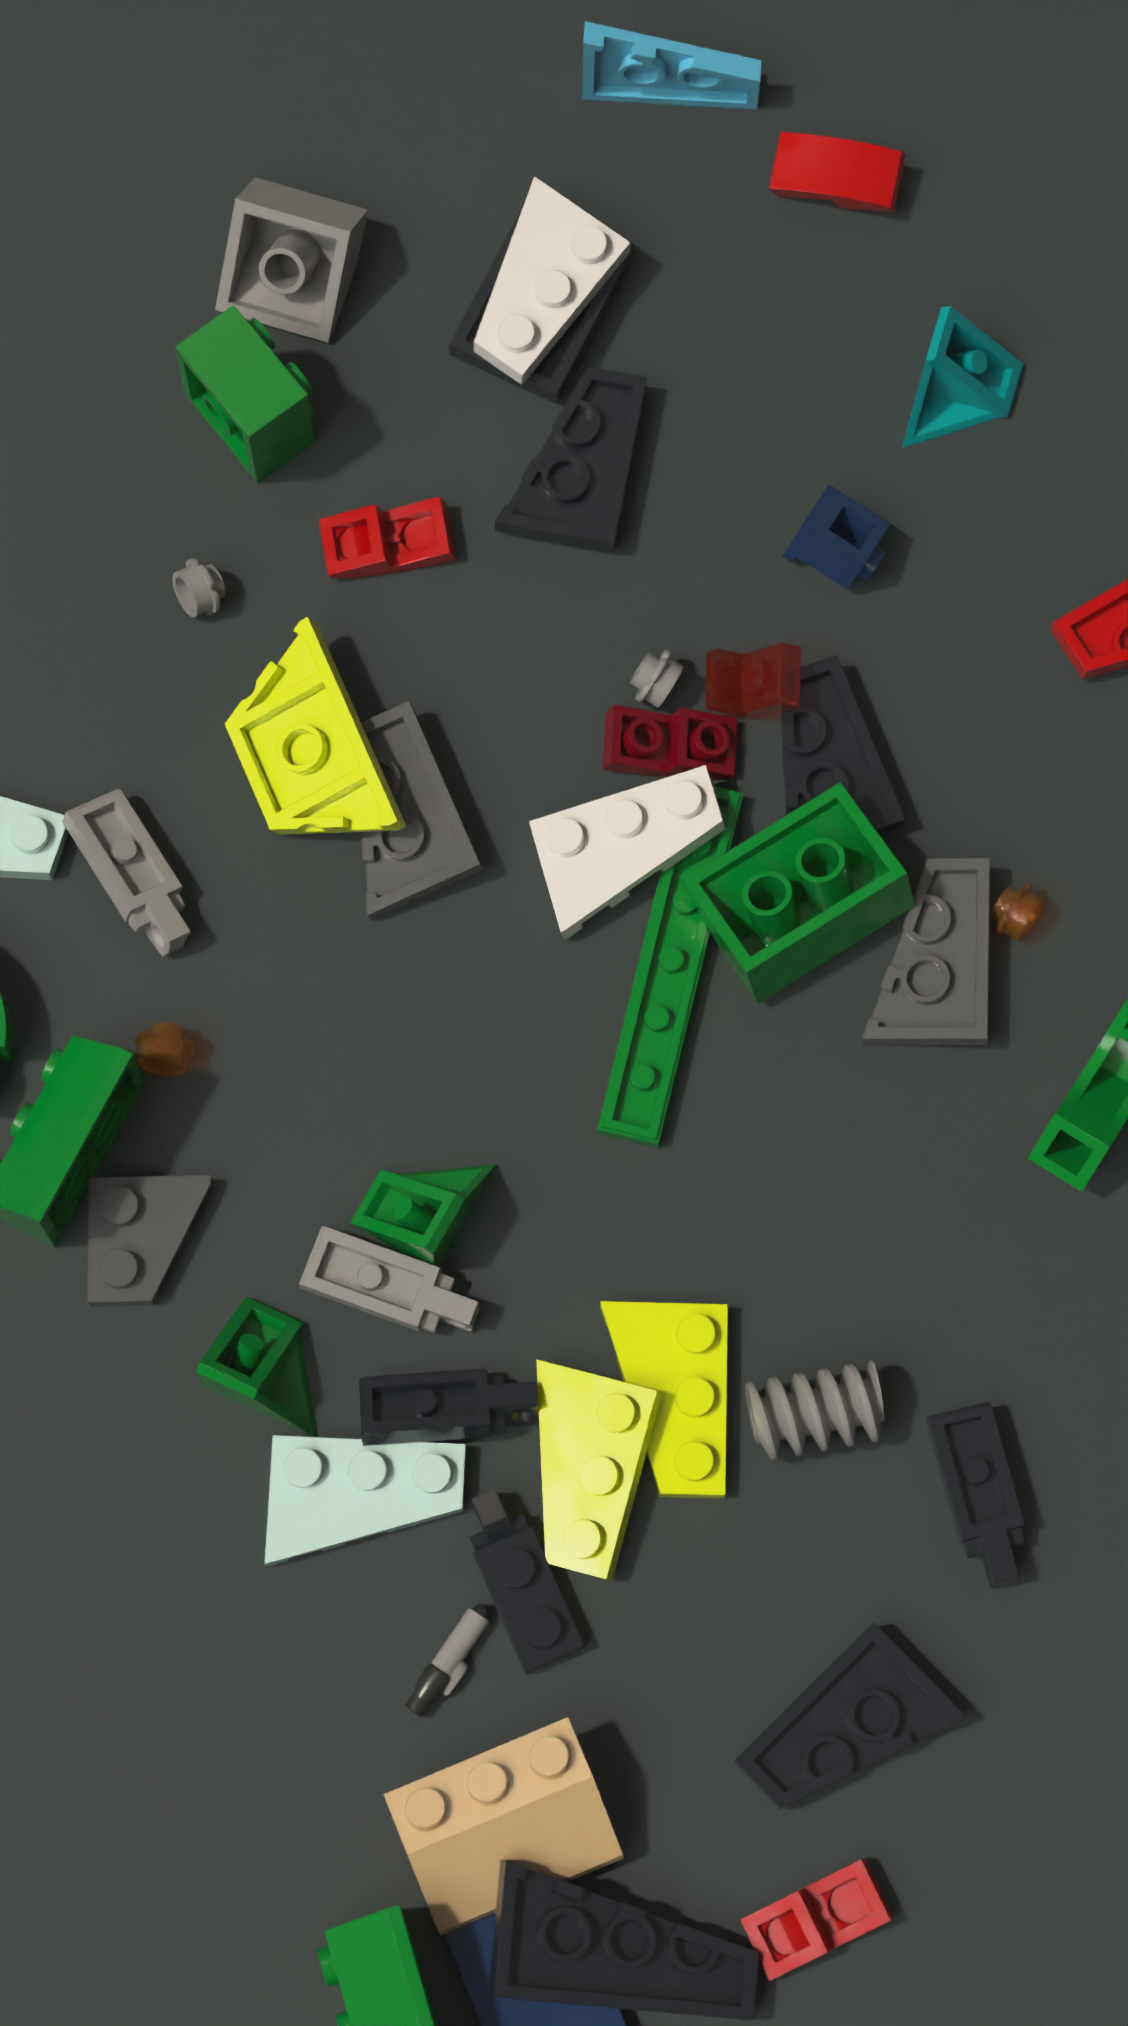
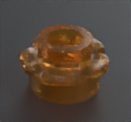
[990,883,1045,942]
[135,1022,196,1076]

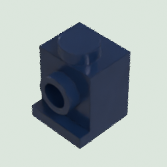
[782,485,890,589]

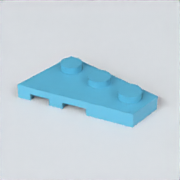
[582,21,761,110]

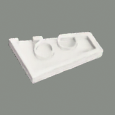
[474,176,630,385]
[529,765,726,940]

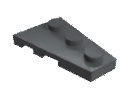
[361,701,484,920]
[862,858,991,1045]

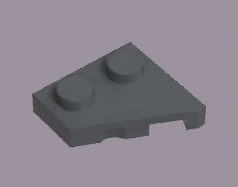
[87,1175,212,1307]

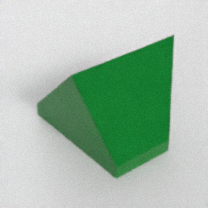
[350,1164,497,1267]
[196,1297,318,1437]

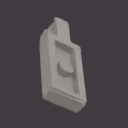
[62,788,191,957]
[299,1226,480,1334]

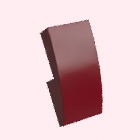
[602,704,737,780]

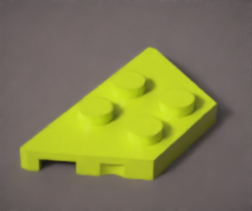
[225,617,406,835]

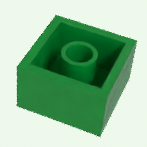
[175,305,315,484]

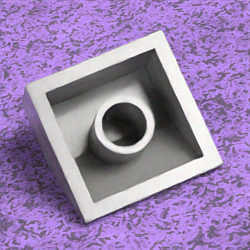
[215,177,368,343]

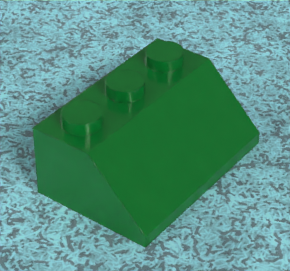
[682,782,915,1004]
[0,1035,145,1248]
[317,1905,437,2026]

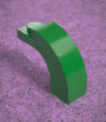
[1028,998,1128,1192]

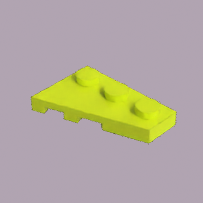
[600,1301,728,1499]
[536,1359,663,1581]

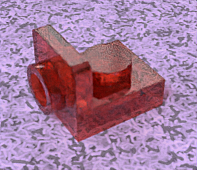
[705,643,801,719]

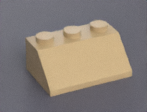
[383,1717,624,1936]

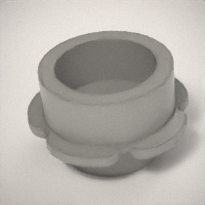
[172,558,226,617]
[630,649,683,708]

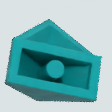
[902,306,1023,448]

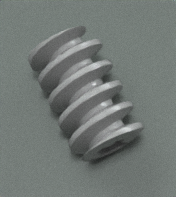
[745,1360,884,1461]

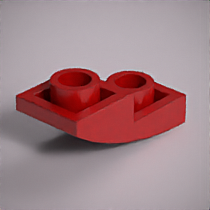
[769,132,906,212]

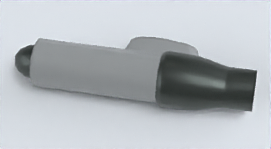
[404,1603,489,1718]

